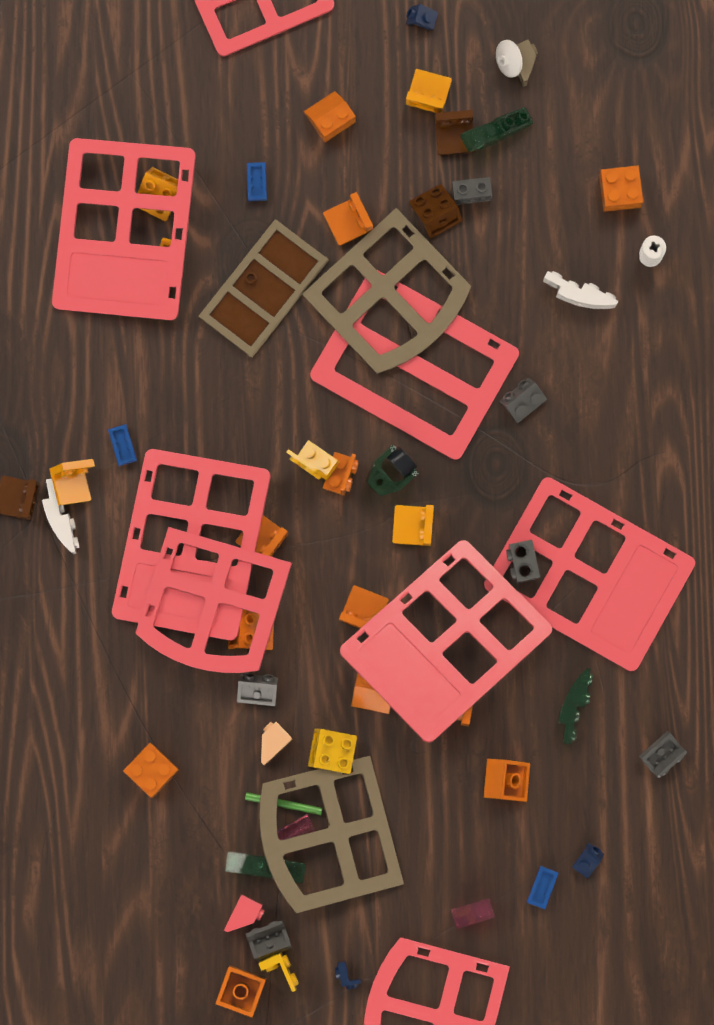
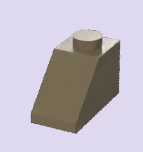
[517,40,538,87]

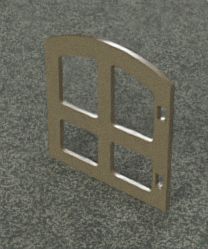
[302,208,471,374]
[259,756,404,913]

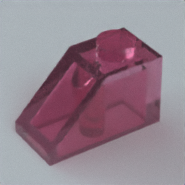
[451,898,495,929]

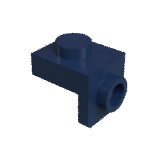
[406,4,438,31]
[572,843,604,879]
[335,961,361,989]

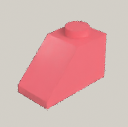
[224,894,265,932]

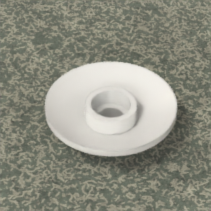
[496,40,522,78]

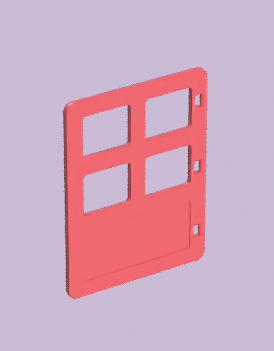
[52,138,196,320]
[112,449,271,641]
[484,477,695,671]
[340,540,552,743]

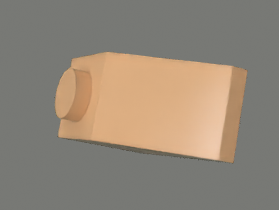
[261,722,292,766]

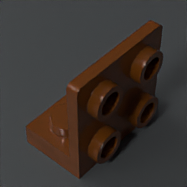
[435,110,476,156]
[409,184,463,239]
[0,475,40,520]

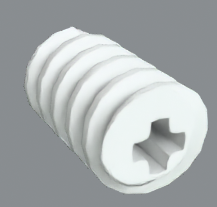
[639,236,666,267]

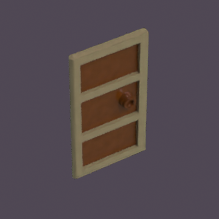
[199,219,329,358]

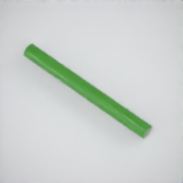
[245,792,322,815]

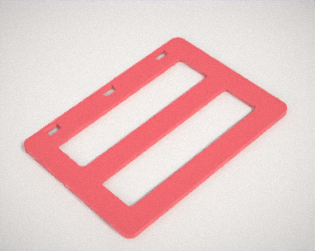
[310,270,519,460]

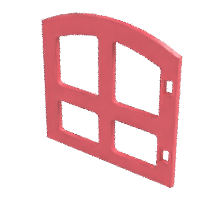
[135,527,292,673]
[364,937,510,1025]

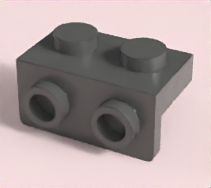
[499,378,547,423]
[639,731,687,778]
[246,921,292,962]

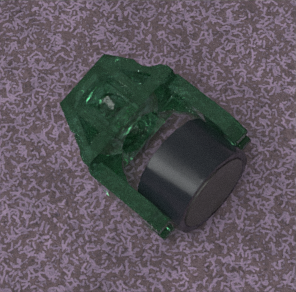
[365,445,418,496]

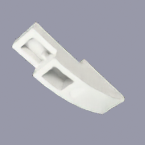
[543,271,618,309]
[42,479,79,554]

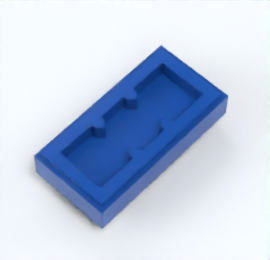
[247,162,267,201]
[108,424,137,467]
[527,866,559,910]

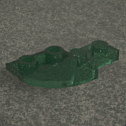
[460,107,534,152]
[558,668,593,745]
[225,852,306,884]

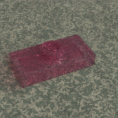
[277,815,316,840]

